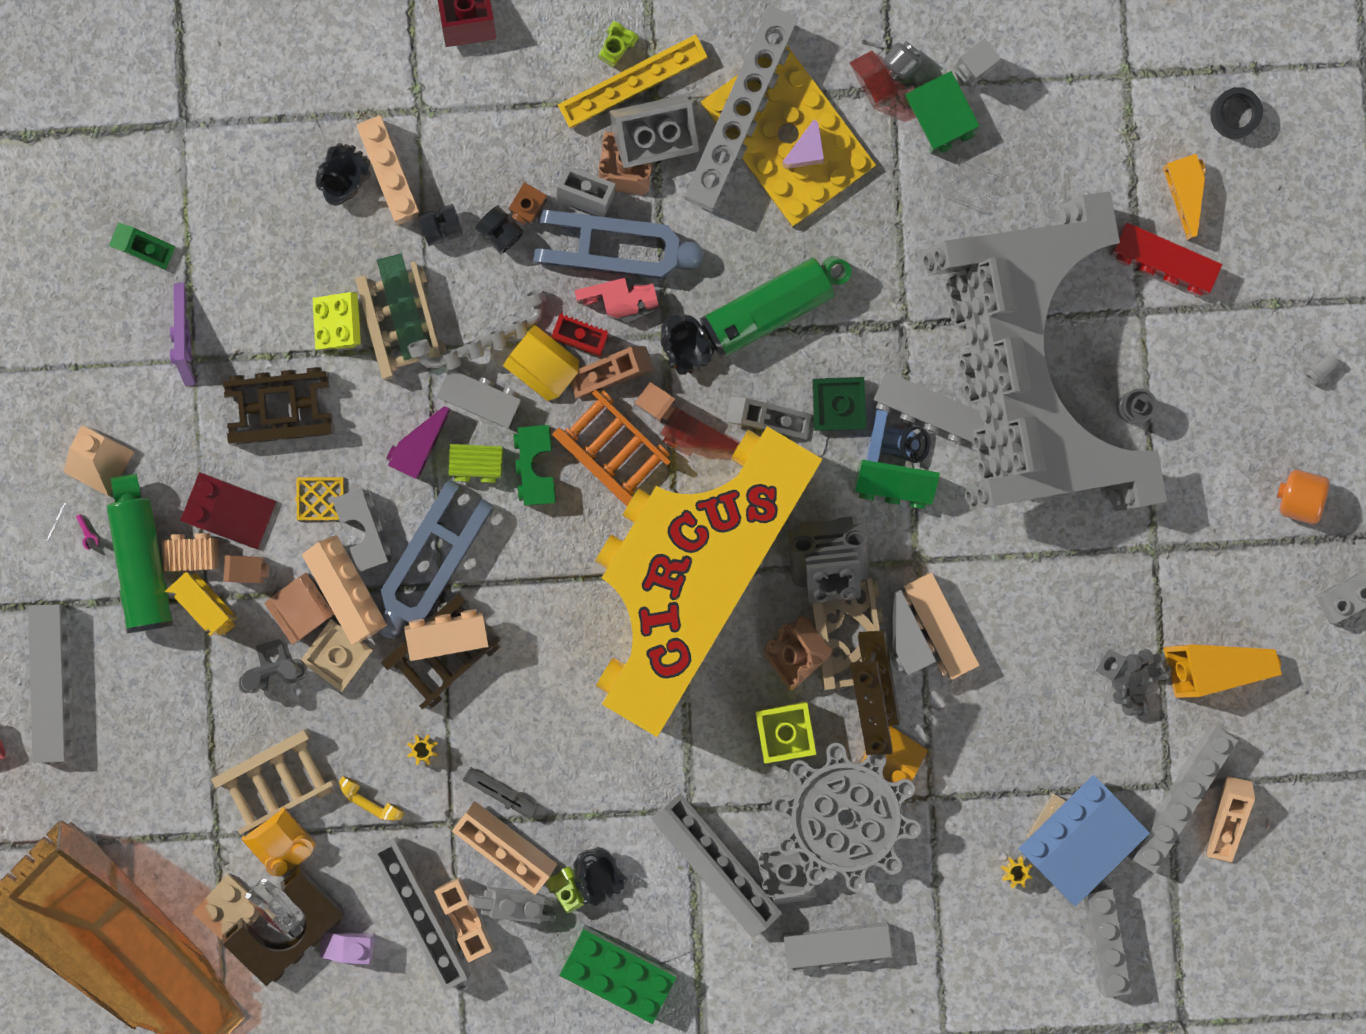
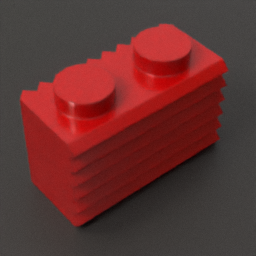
[551,313,609,357]

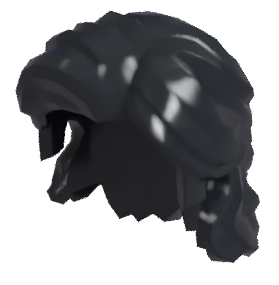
[315,143,372,206]
[660,314,715,375]
[573,847,628,906]

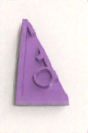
[170,282,195,386]

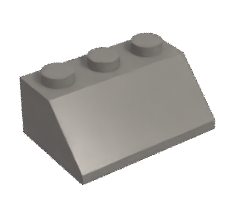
[610,95,700,168]

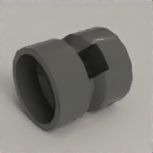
[1117,388,1157,424]

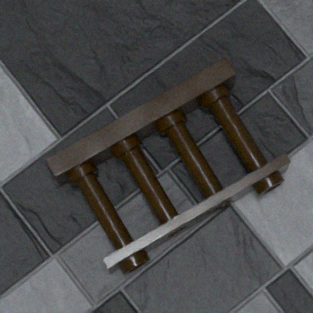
[381,593,502,710]
[850,630,900,755]

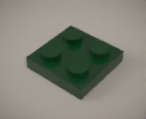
[812,377,866,431]

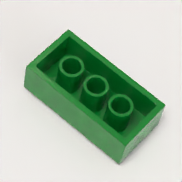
[559,925,677,1024]

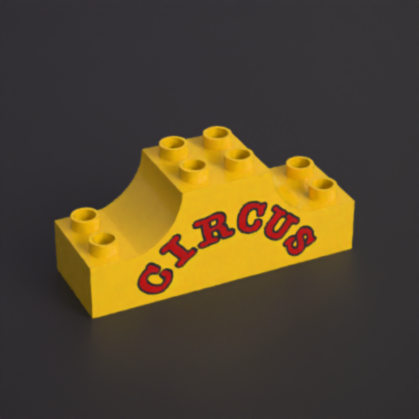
[595,426,822,737]

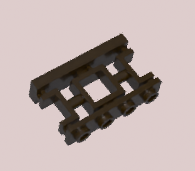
[222,367,335,445]

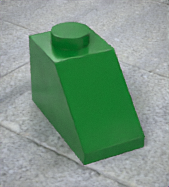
[109,222,176,270]

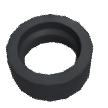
[1211,87,1263,139]

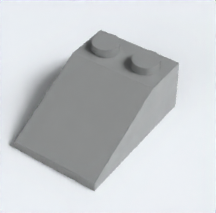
[891,590,936,675]

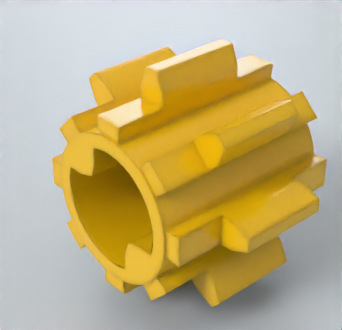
[407,734,439,765]
[1000,856,1033,888]

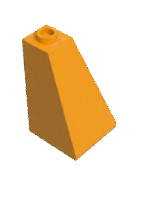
[1163,644,1282,698]

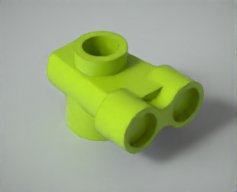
[598,21,639,67]
[545,867,584,913]

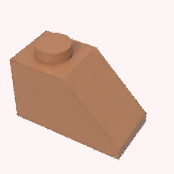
[224,555,269,583]

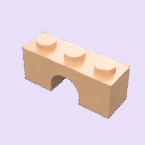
[434,876,494,963]

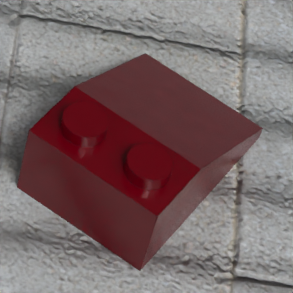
[438,0,497,47]
[180,472,277,549]

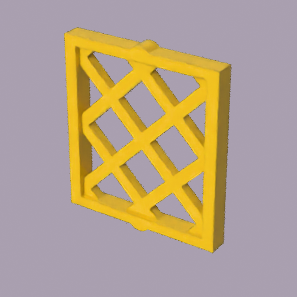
[295,477,344,520]

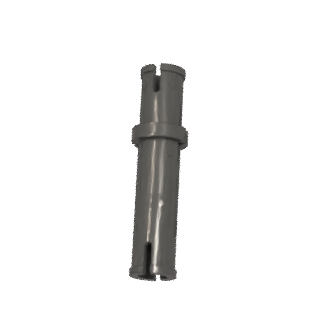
[463,767,538,820]

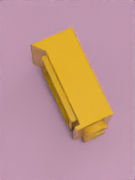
[165,572,238,636]

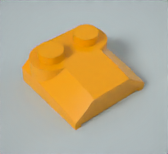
[242,807,316,877]

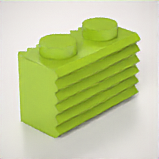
[448,444,504,483]

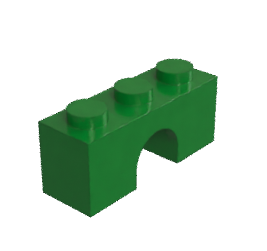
[513,425,556,506]

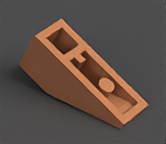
[571,346,654,398]

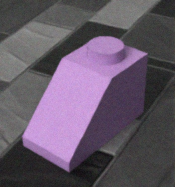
[320,931,374,964]

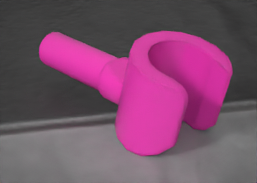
[76,514,100,550]

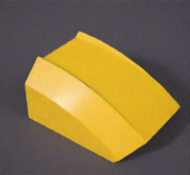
[503,325,579,401]

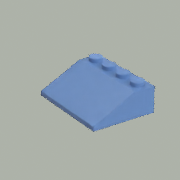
[1018,775,1150,907]

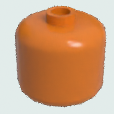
[1277,469,1330,525]

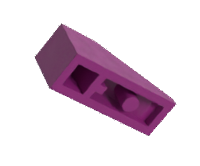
[386,406,451,480]

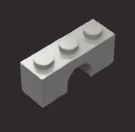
[332,488,393,572]

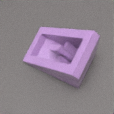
[782,120,824,169]

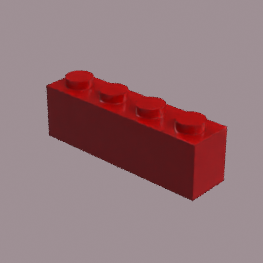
[1111,223,1223,297]

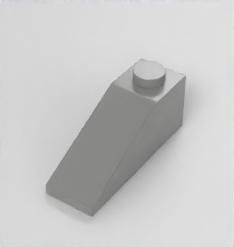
[725,397,812,440]

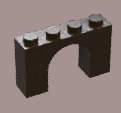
[222,865,344,986]

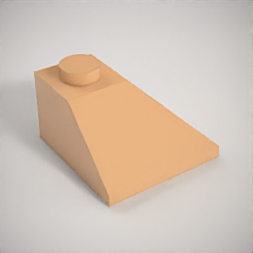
[64,425,135,497]

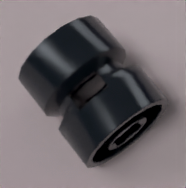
[418,203,464,246]
[475,205,524,255]

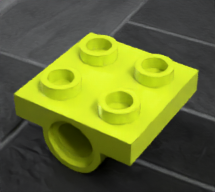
[312,292,361,350]

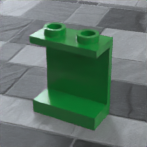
[903,71,980,154]

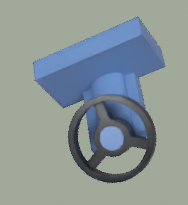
[866,410,931,463]

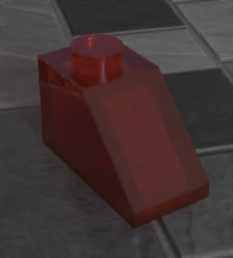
[849,51,898,109]

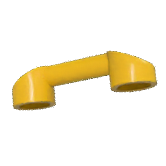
[339,775,406,821]

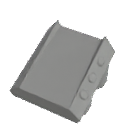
[756,847,816,905]

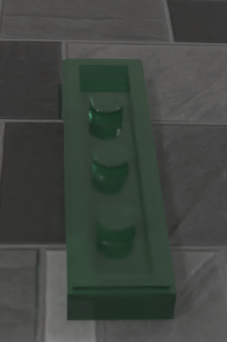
[377,253,429,361]

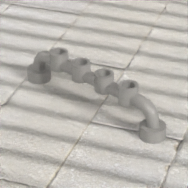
[408,289,547,370]

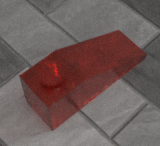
[660,407,739,452]

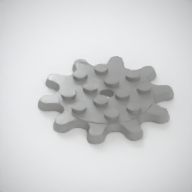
[771,742,921,892]

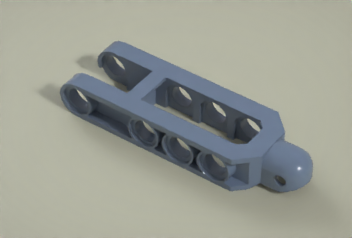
[533,210,704,280]
[379,479,494,639]

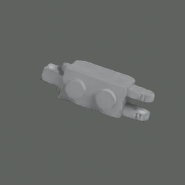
[468,887,559,923]

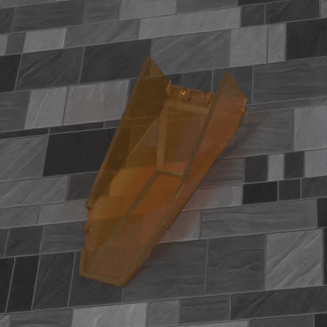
[0,820,244,1034]

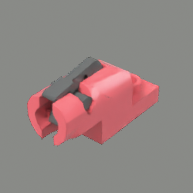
[574,278,659,323]

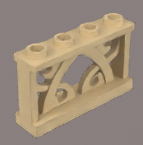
[811,577,883,690]

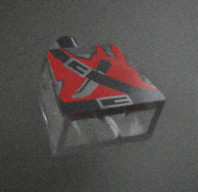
[245,878,304,937]

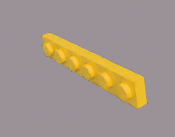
[558,34,708,129]

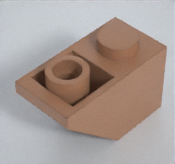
[635,382,676,423]

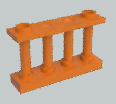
[552,390,671,506]

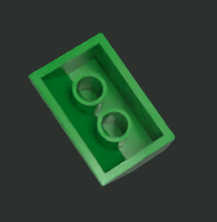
[853,460,940,509]

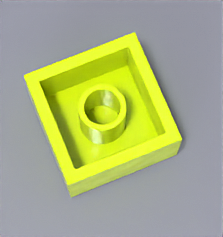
[755,701,816,764]

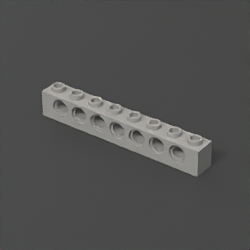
[684,5,800,212]

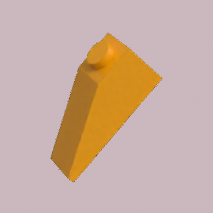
[1162,153,1206,241]

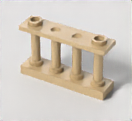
[355,262,446,380]
[211,728,336,835]

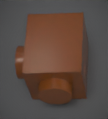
[508,182,548,225]

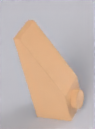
[1206,776,1255,862]

